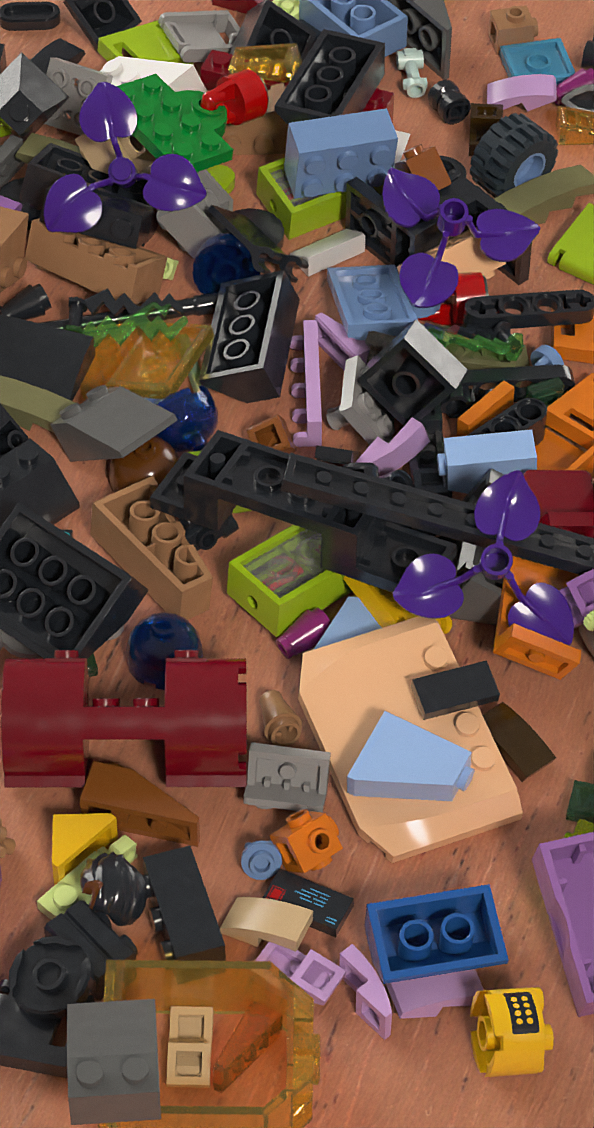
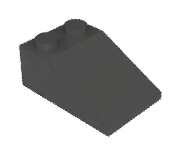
[388,0,452,80]
[50,385,177,462]
[67,999,161,1125]

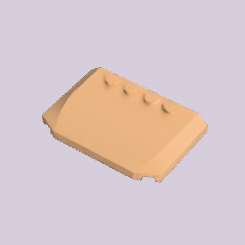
[298,616,523,863]

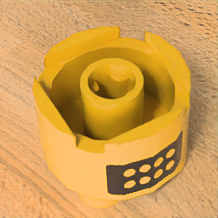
[470,987,554,1077]

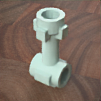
[396,48,428,98]

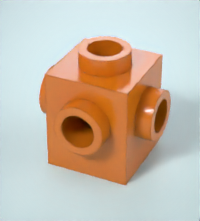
[269,809,343,873]

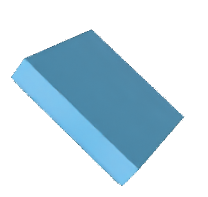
[499,38,576,85]

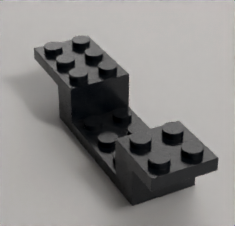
[150,430,457,593]

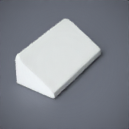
[290,229,365,277]

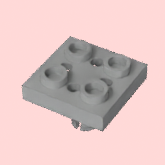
[45,57,113,136]
[326,355,395,445]

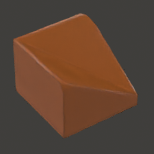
[246,414,297,454]

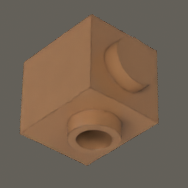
[488,5,538,55]

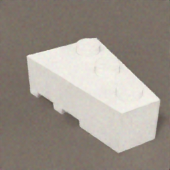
[100,56,207,93]

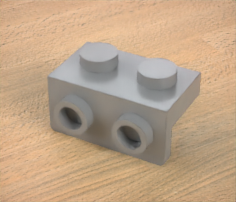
[243,742,331,813]

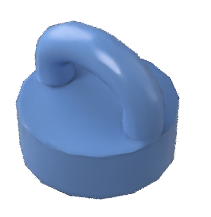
[530,344,564,366]

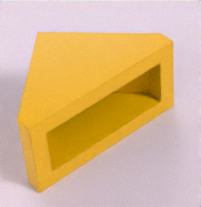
[52,813,118,886]

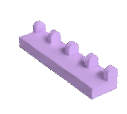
[290,320,322,447]

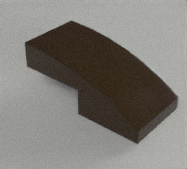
[469,103,503,156]
[482,702,556,782]

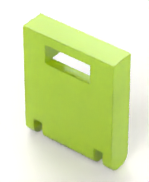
[98,20,195,65]
[547,203,594,285]

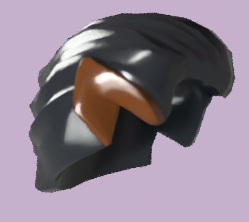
[80,852,147,926]

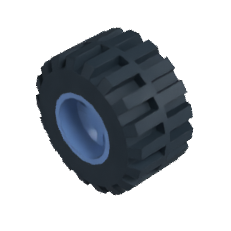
[470,113,558,198]

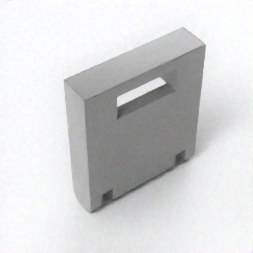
[158,10,240,63]

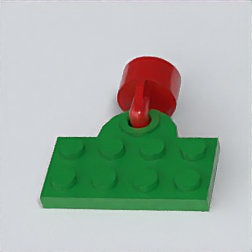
[117,69,269,172]

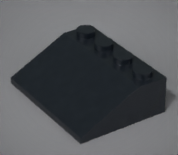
[0,502,149,659]

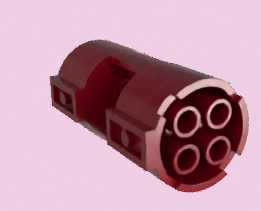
[1,650,247,788]

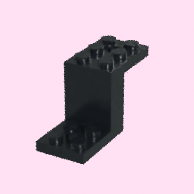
[345,176,532,285]

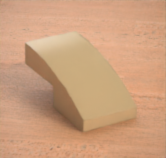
[220,897,313,951]
[166,1006,214,1088]

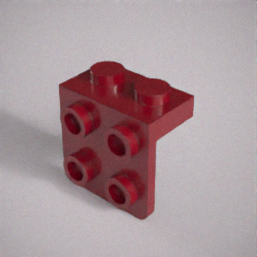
[523,470,594,538]

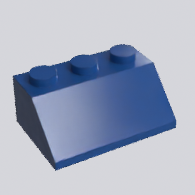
[364,884,509,984]

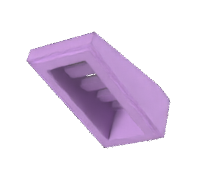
[315,313,378,371]

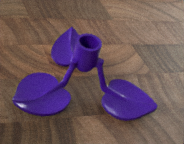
[44,82,207,233]
[382,167,540,308]
[393,470,574,645]

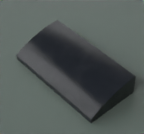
[0,314,96,401]

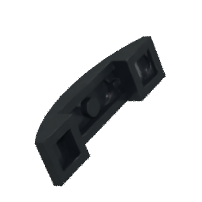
[408,404,452,498]

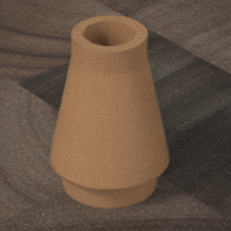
[259,690,302,746]

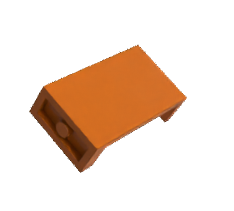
[456,380,594,479]
[493,556,581,680]

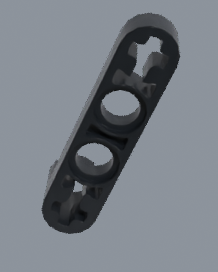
[461,290,594,344]
[440,364,575,418]

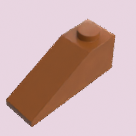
[394,144,452,190]
[80,761,200,847]

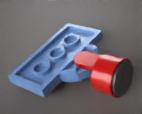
[327,265,489,340]

